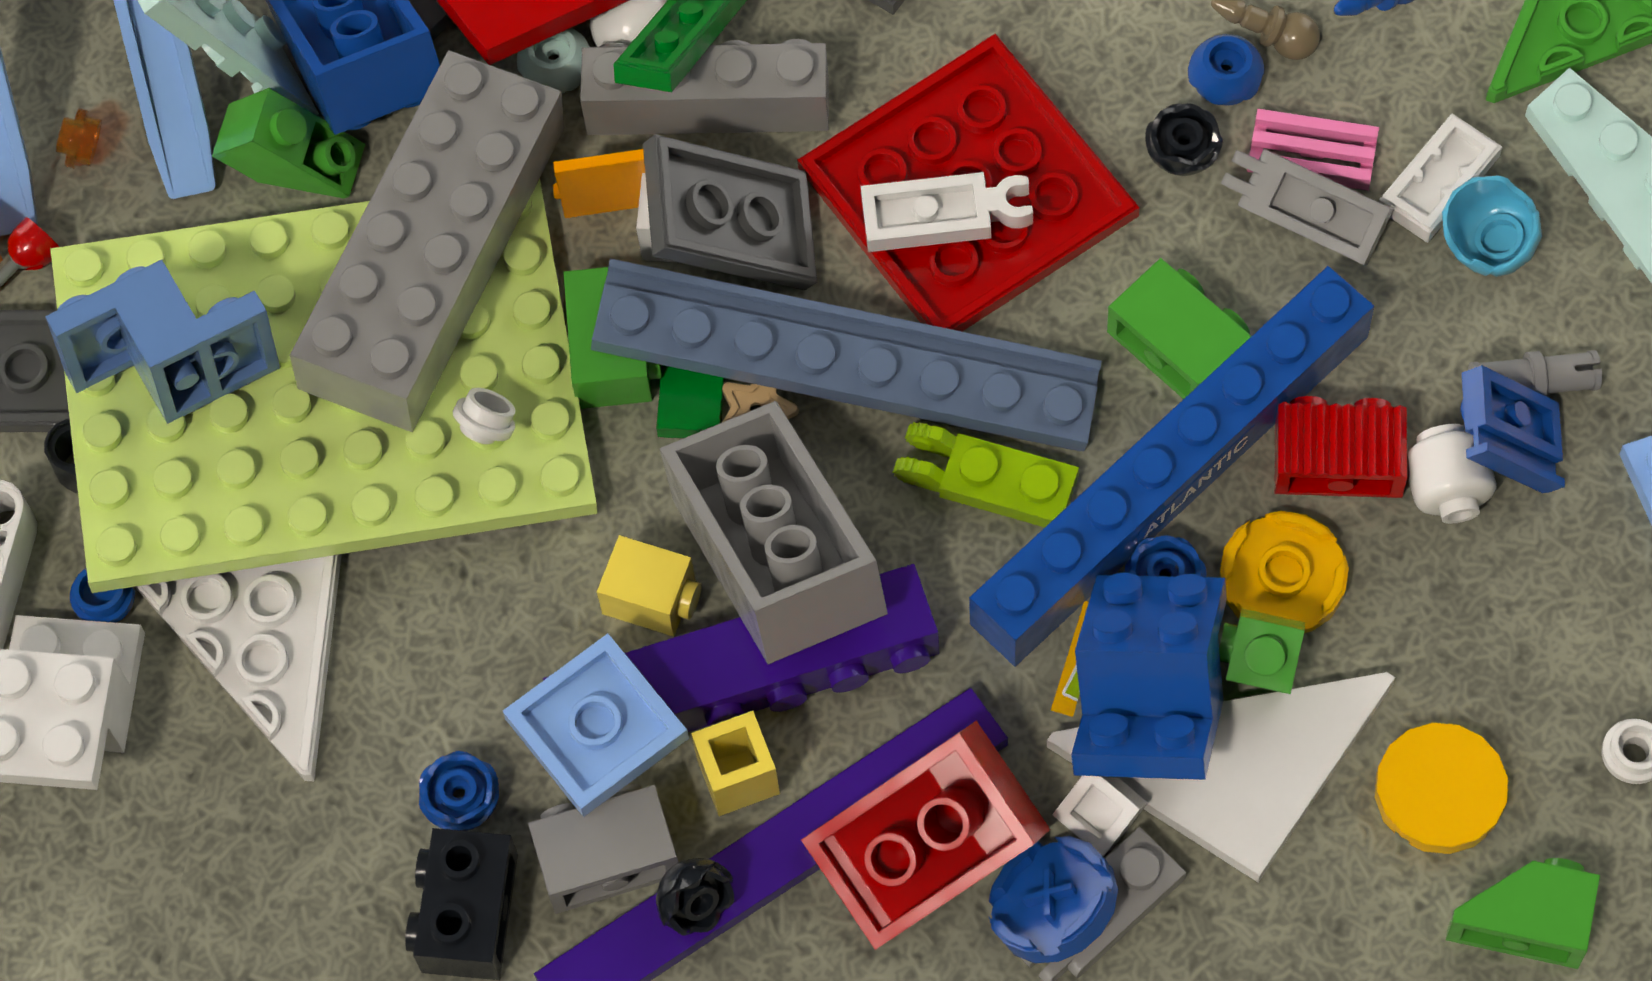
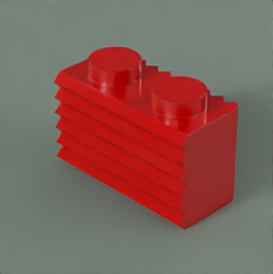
[1274,396,1407,498]

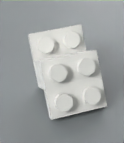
[0,615,145,790]

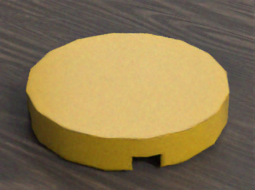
[1219,511,1349,633]
[1375,723,1508,854]

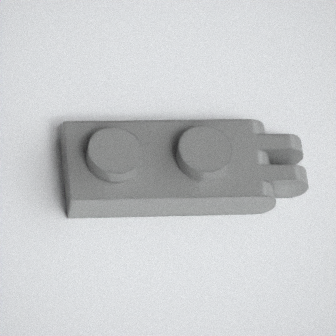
[1221,149,1394,265]
[1021,827,1186,981]

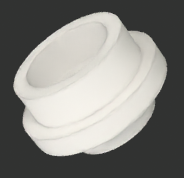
[453,388,516,444]
[1601,719,1652,784]

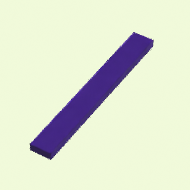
[533,688,1008,981]

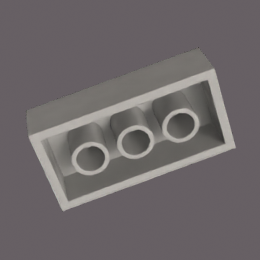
[659,401,888,664]

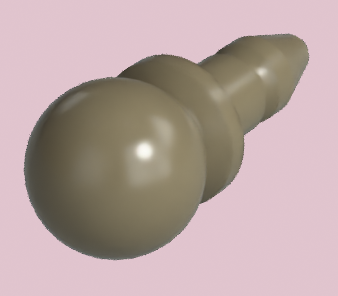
[1211,0,1320,60]

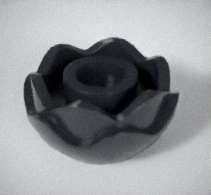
[1145,103,1223,176]
[656,858,734,936]

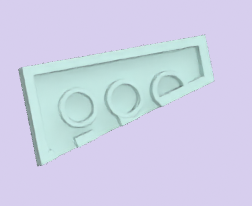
[137,0,319,115]
[1525,68,1652,283]

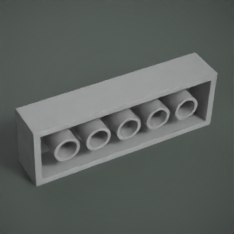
[290,50,564,432]

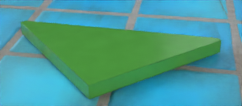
[1486,0,1652,103]

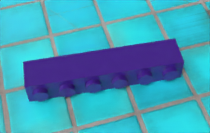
[542,563,939,732]

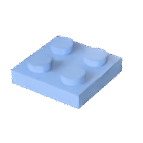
[503,633,689,817]

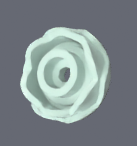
[517,28,590,93]

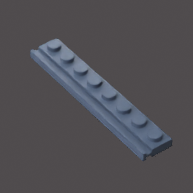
[591,258,1102,451]

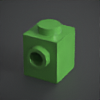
[1219,608,1305,694]

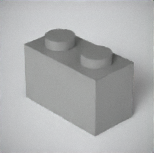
[528,784,678,914]

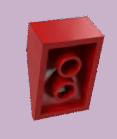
[801,720,1051,950]

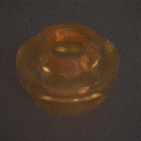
[56,108,102,169]

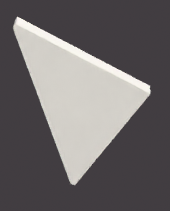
[135,554,342,781]
[1047,672,1395,882]

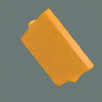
[552,149,645,218]

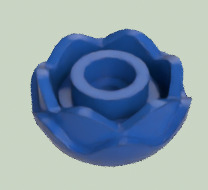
[1188,34,1265,106]
[1125,535,1206,577]
[419,751,499,831]

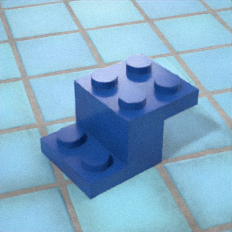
[1071,572,1227,780]

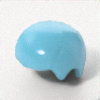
[1442,175,1542,277]

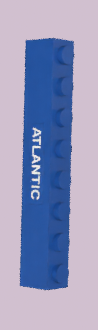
[969,266,1374,667]

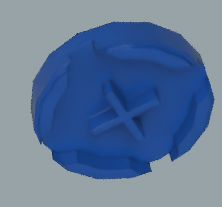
[989,836,1118,963]

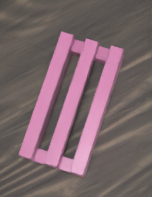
[1247,109,1379,191]

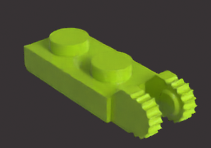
[892,422,1079,528]

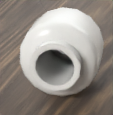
[1407,424,1496,524]

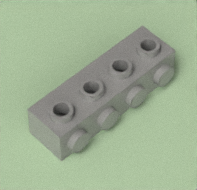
[580,39,829,135]

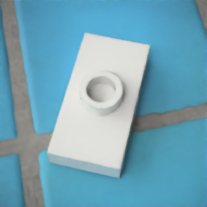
[1379,113,1502,243]

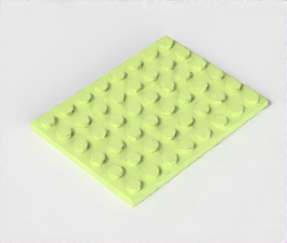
[50,179,597,593]

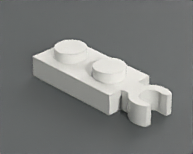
[861,172,1033,252]

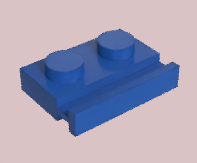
[1461,365,1565,493]

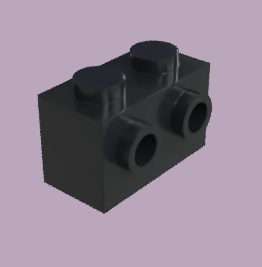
[405,828,518,980]

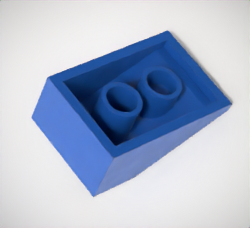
[266,0,440,135]

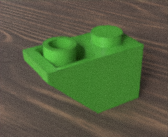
[212,88,365,199]

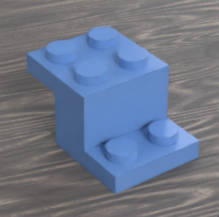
[45,260,280,424]

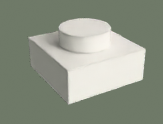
[1052,776,1148,857]

